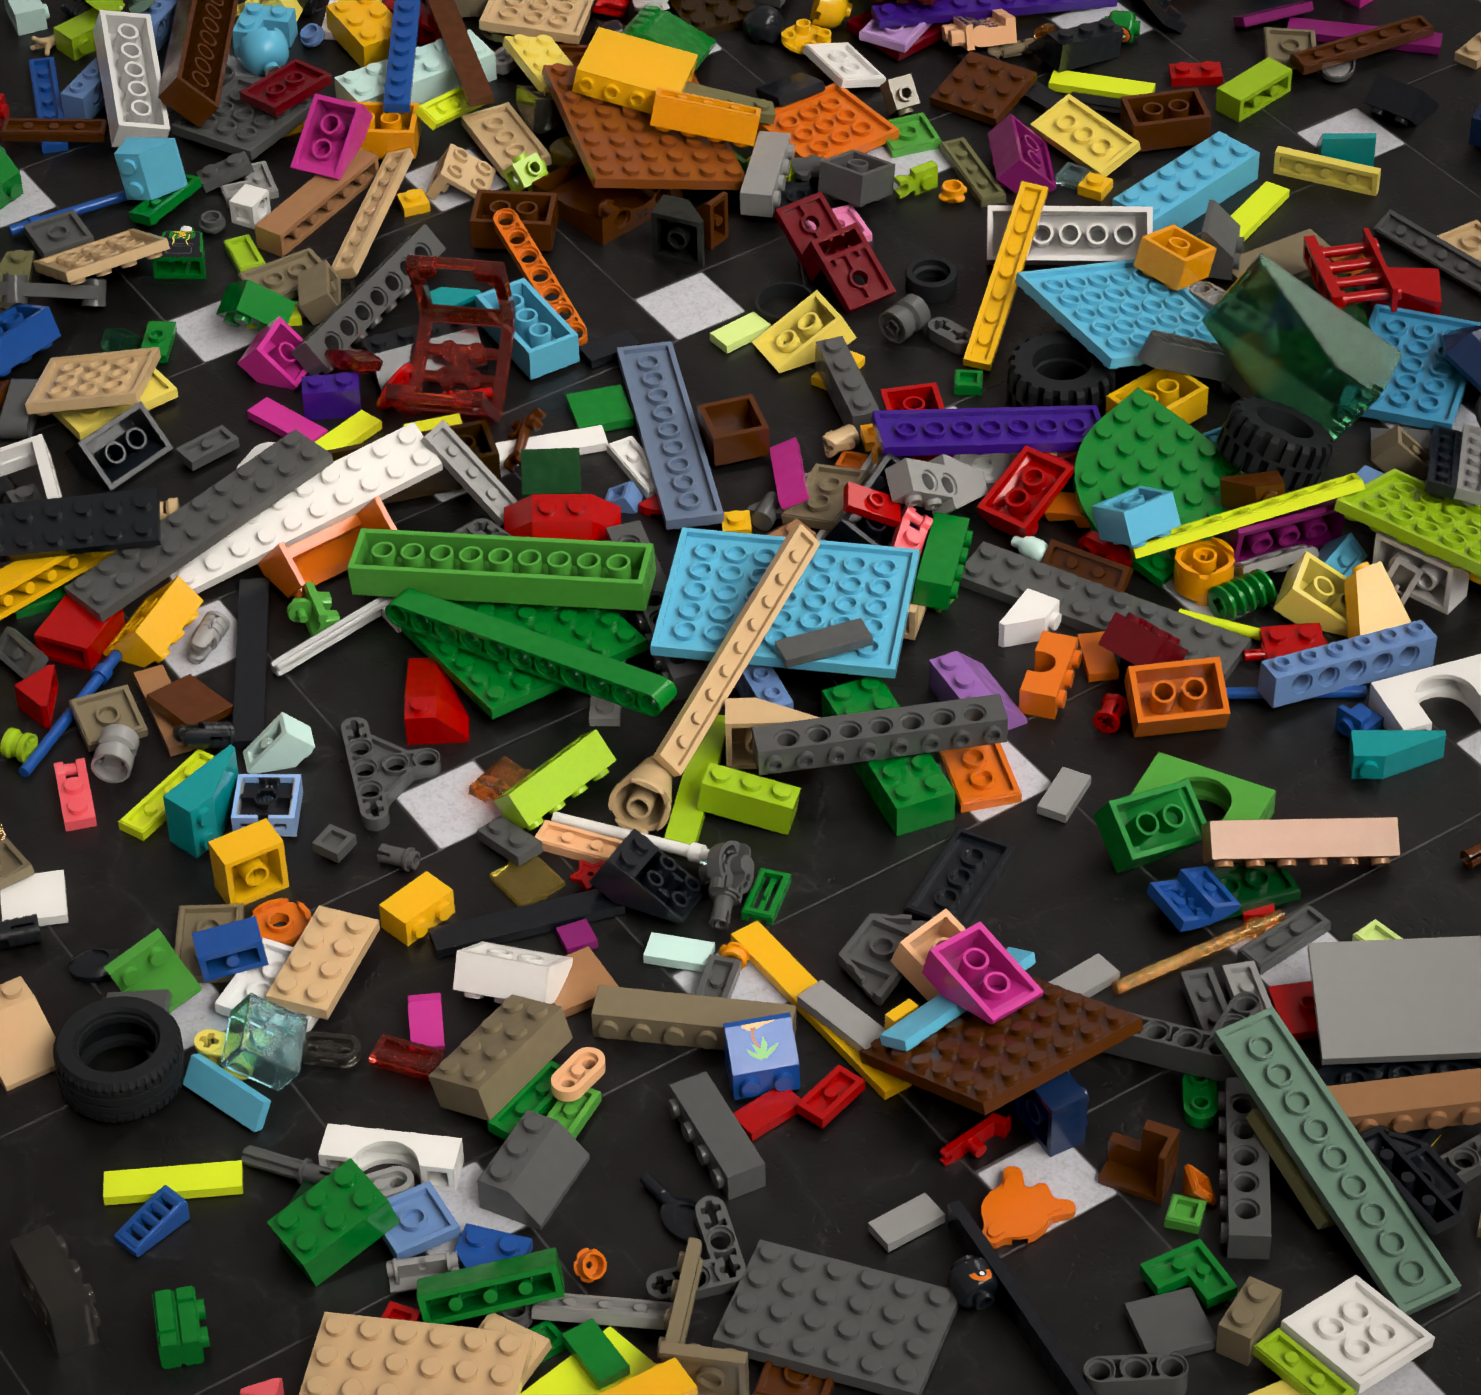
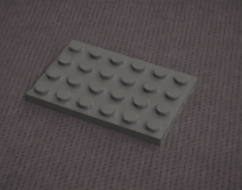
[712,1239,960,1395]

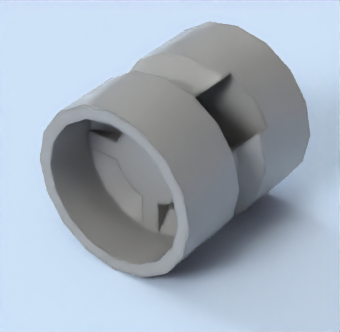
[91,724,140,783]

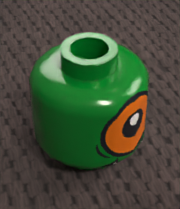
[1105,10,1141,44]

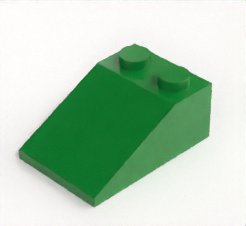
[1093,779,1207,873]

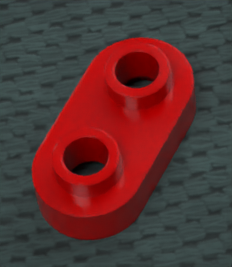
[1078,531,1132,567]

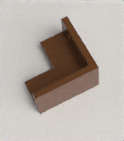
[1098,1119,1180,1205]

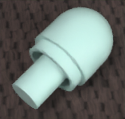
[1011,535,1048,562]

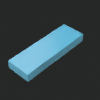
[183,1053,271,1132]

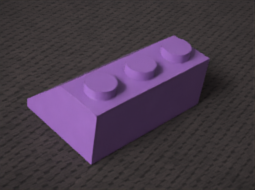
[929,651,1027,730]

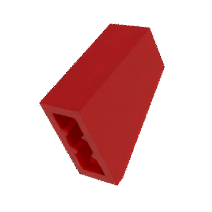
[1365,267,1442,315]

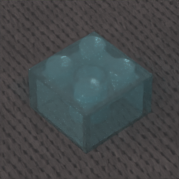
[221,993,308,1091]

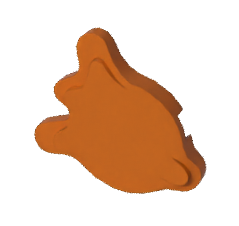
[981,1166,1076,1249]

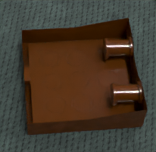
[532,157,683,245]

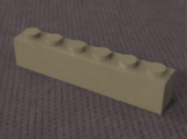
[591,985,796,1050]

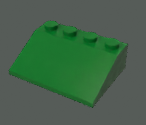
[621,6,716,70]

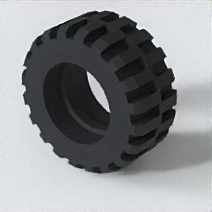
[1007,331,1116,418]
[1217,396,1335,492]

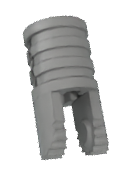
[188,611,230,665]

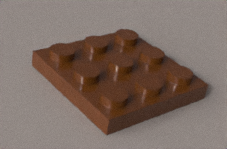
[929,51,1037,126]

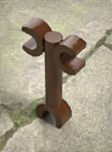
[503,407,547,473]

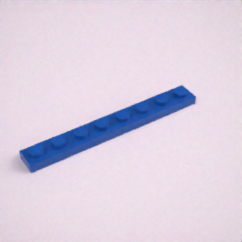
[383,0,421,113]

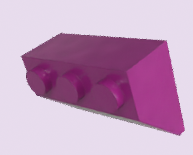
[988,113,1057,194]

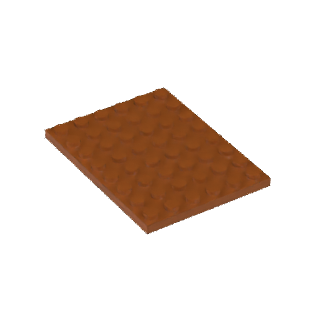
[542,63,745,190]

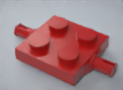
[1243,622,1329,662]

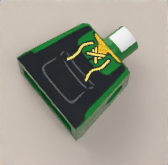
[152,226,206,279]

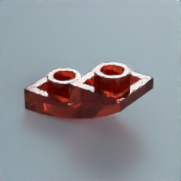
[325,349,383,373]

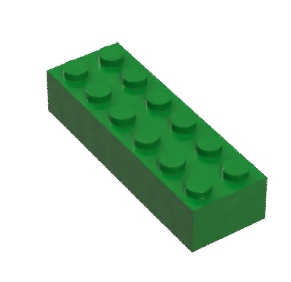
[822,676,955,836]

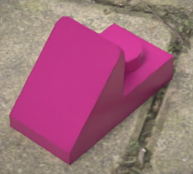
[408,993,445,1053]

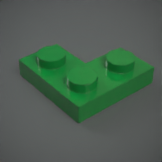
[1139,1238,1238,1309]

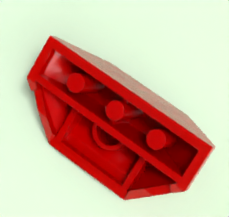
[504,494,621,541]

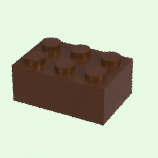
[1120,87,1211,153]
[469,189,559,252]

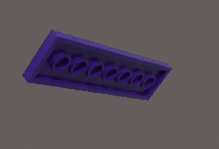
[871,405,1101,457]

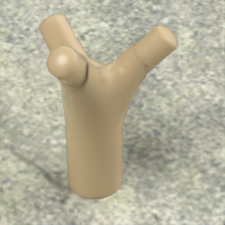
[30,34,56,56]

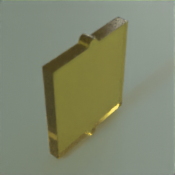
[490,856,566,907]

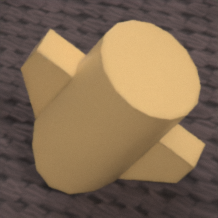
[822,424,860,458]

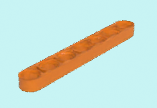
[493,208,588,346]

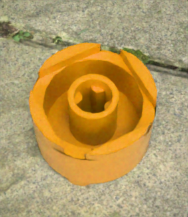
[1173,537,1235,606]

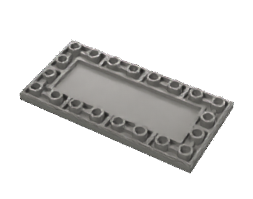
[1307,936,1481,1065]

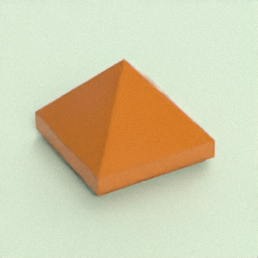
[1182,1164,1217,1206]

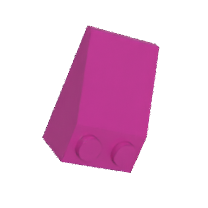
[290,93,373,181]
[922,921,1044,1025]

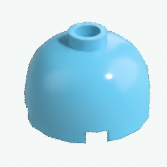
[236,27,290,76]

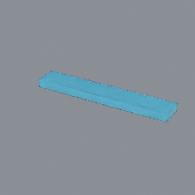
[880,947,1036,1052]

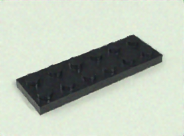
[0,487,161,562]

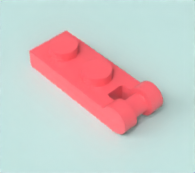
[890,506,933,560]
[54,758,97,832]

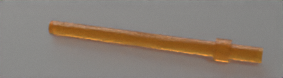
[1112,909,1285,995]

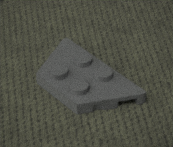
[838,913,935,1006]

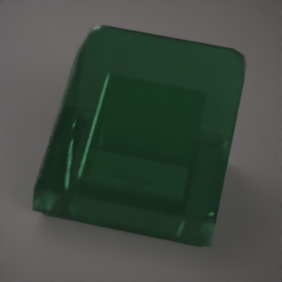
[100,328,143,352]

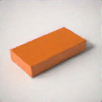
[1077,631,1119,682]

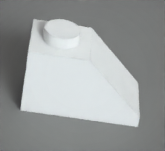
[998,588,1062,648]

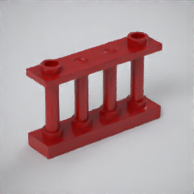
[1303,228,1402,321]

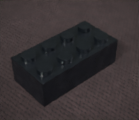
[824,453,921,546]

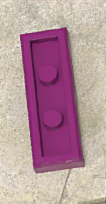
[1233,1,1314,27]

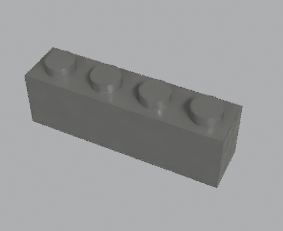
[815,336,880,440]
[666,1071,766,1200]

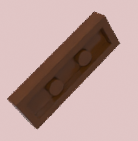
[1042,539,1134,593]

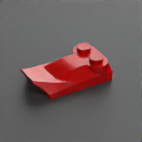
[977,445,1075,538]

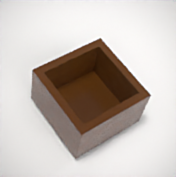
[697,394,770,466]

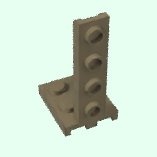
[657,1237,750,1395]

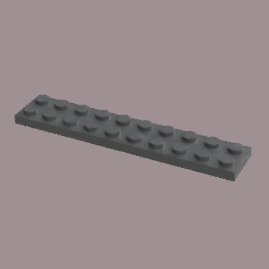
[64,429,334,622]
[959,541,1251,681]

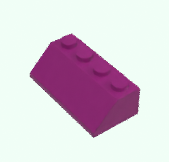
[1218,499,1345,563]

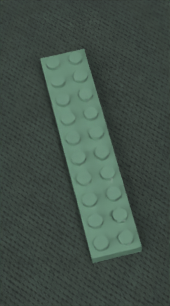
[1213,1006,1462,1316]

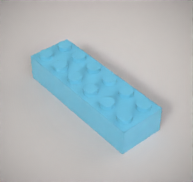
[1112,131,1260,232]

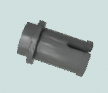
[377,843,420,872]

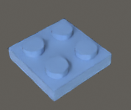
[382,1181,461,1260]

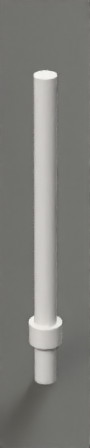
[551,812,727,864]

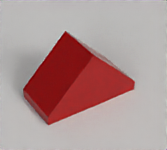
[14,664,59,729]

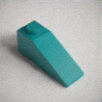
[1349,730,1446,779]

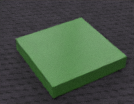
[884,112,942,158]

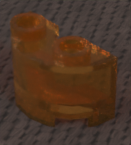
[469,756,533,803]

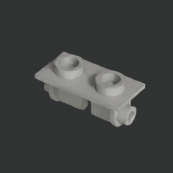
[386,1250,459,1294]

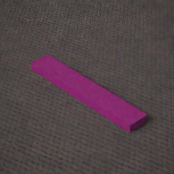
[1287,17,1443,55]

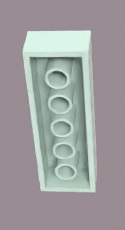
[334,30,497,105]

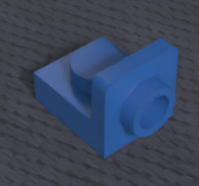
[1335,703,1384,739]

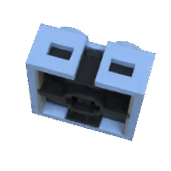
[231,774,303,837]

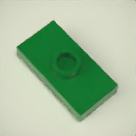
[141,321,177,364]

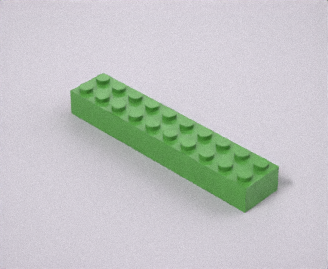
[347,528,657,611]

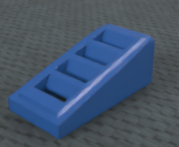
[114,1185,190,1258]

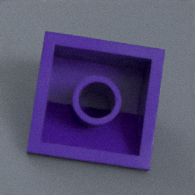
[301,372,362,420]

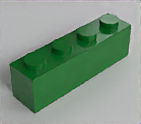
[913,512,973,610]
[416,1247,565,1324]

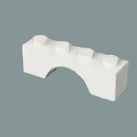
[318,1123,464,1192]

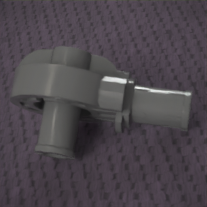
[699,840,754,930]

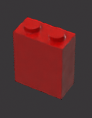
[34,594,125,671]

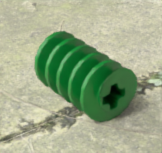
[1207,569,1277,620]

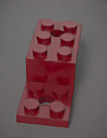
[773,191,896,315]

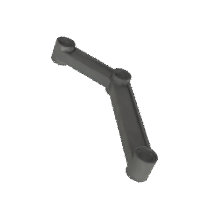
[0,274,107,307]

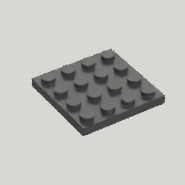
[171,76,312,160]

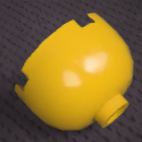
[810,0,853,29]

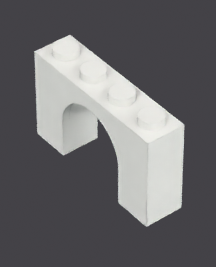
[1368,654,1481,730]

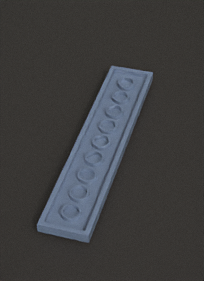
[617,341,724,530]

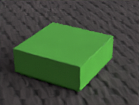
[1164,1194,1207,1234]

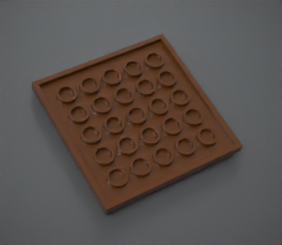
[859,975,1144,1115]

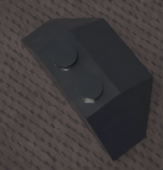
[1360,1125,1470,1235]

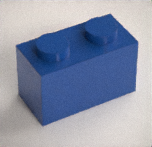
[192,916,269,982]

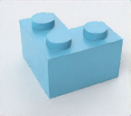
[232,3,298,57]

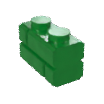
[152,1285,210,1369]

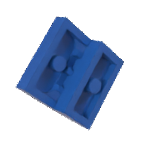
[1147,866,1241,932]

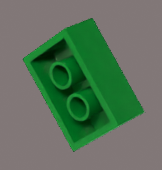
[267,1158,400,1287]

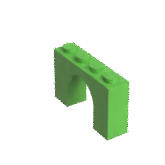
[1131,752,1276,821]

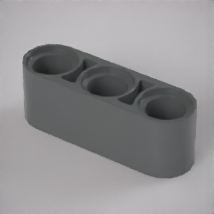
[0,378,39,440]
[1083,1353,1189,1395]

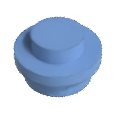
[300,23,325,47]

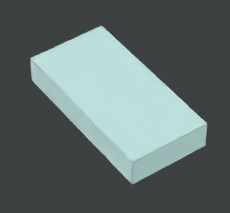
[643,932,715,973]

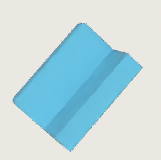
[1318,532,1368,578]

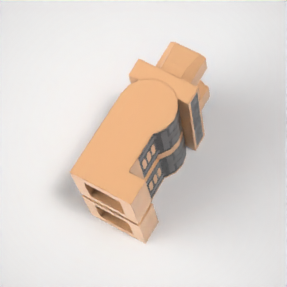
[941,9,1017,51]

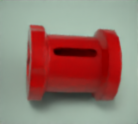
[1093,693,1128,734]

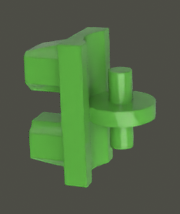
[287,582,340,637]

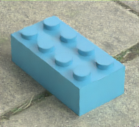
[475,278,580,380]

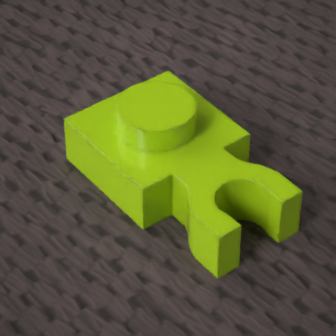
[894,160,938,199]

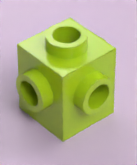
[501,152,549,192]

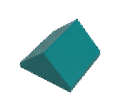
[1317,133,1376,167]

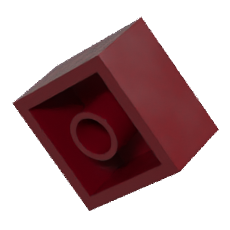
[1098,612,1188,665]

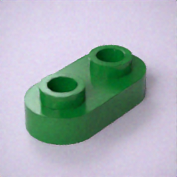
[1182,1073,1218,1128]

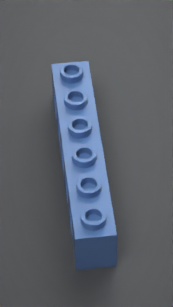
[1257,620,1437,708]

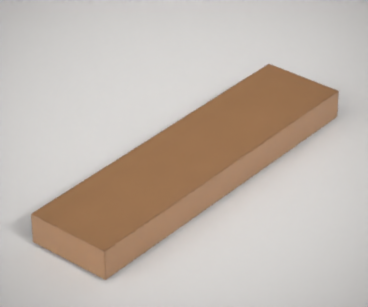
[134,664,198,757]

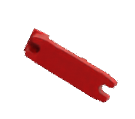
[939,1113,1011,1166]

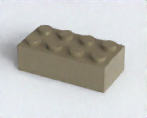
[428,994,573,1121]

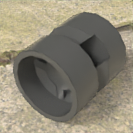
[878,294,931,344]

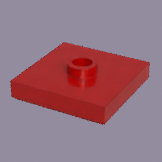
[1267,981,1318,1041]

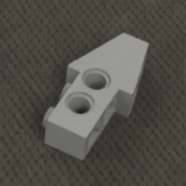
[885,454,988,518]

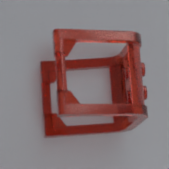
[385,254,516,423]

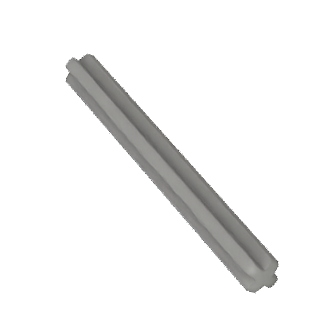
[270,596,396,677]

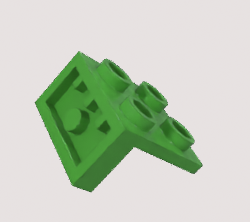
[104,928,202,1013]

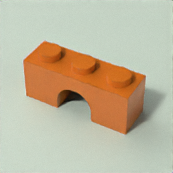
[1019,631,1082,720]

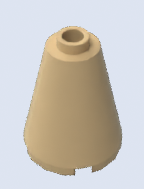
[608,756,672,834]

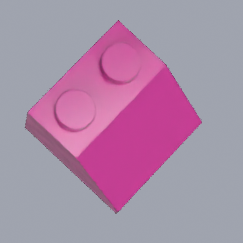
[237,316,307,390]

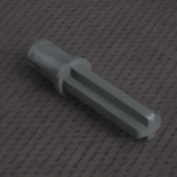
[241,1145,335,1185]

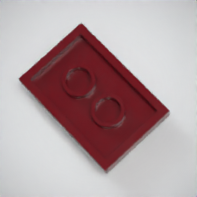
[239,58,333,117]

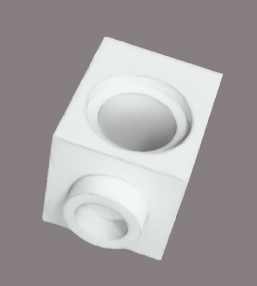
[229,184,271,229]

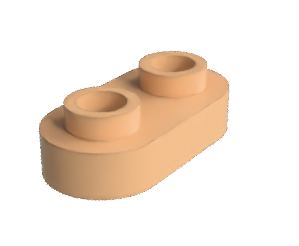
[551,1047,606,1102]

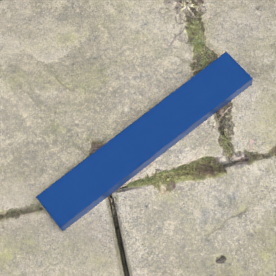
[28,57,69,154]

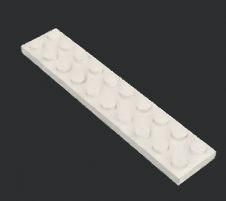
[168,422,443,594]

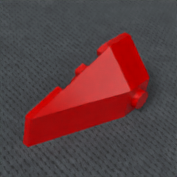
[404,657,469,745]

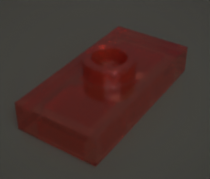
[369,1034,445,1081]

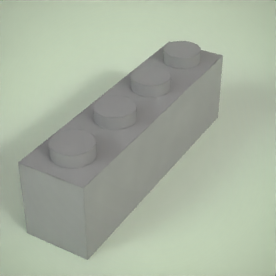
[740,131,795,217]

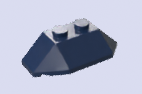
[1441,326,1481,392]

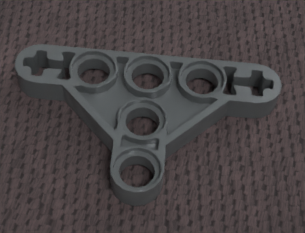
[341,717,441,831]

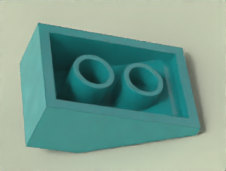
[163,745,239,858]

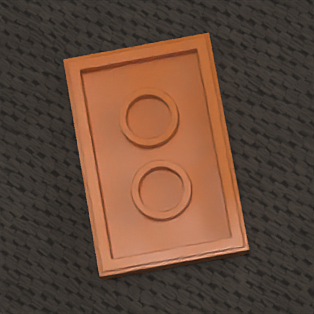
[936,743,1022,813]

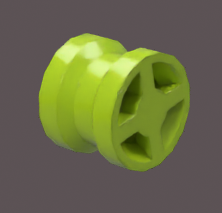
[0,727,38,763]

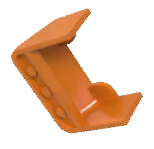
[258,496,397,598]

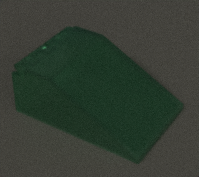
[1202,253,1402,443]

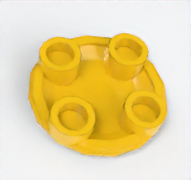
[781,19,832,54]

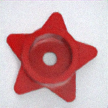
[569,860,605,891]

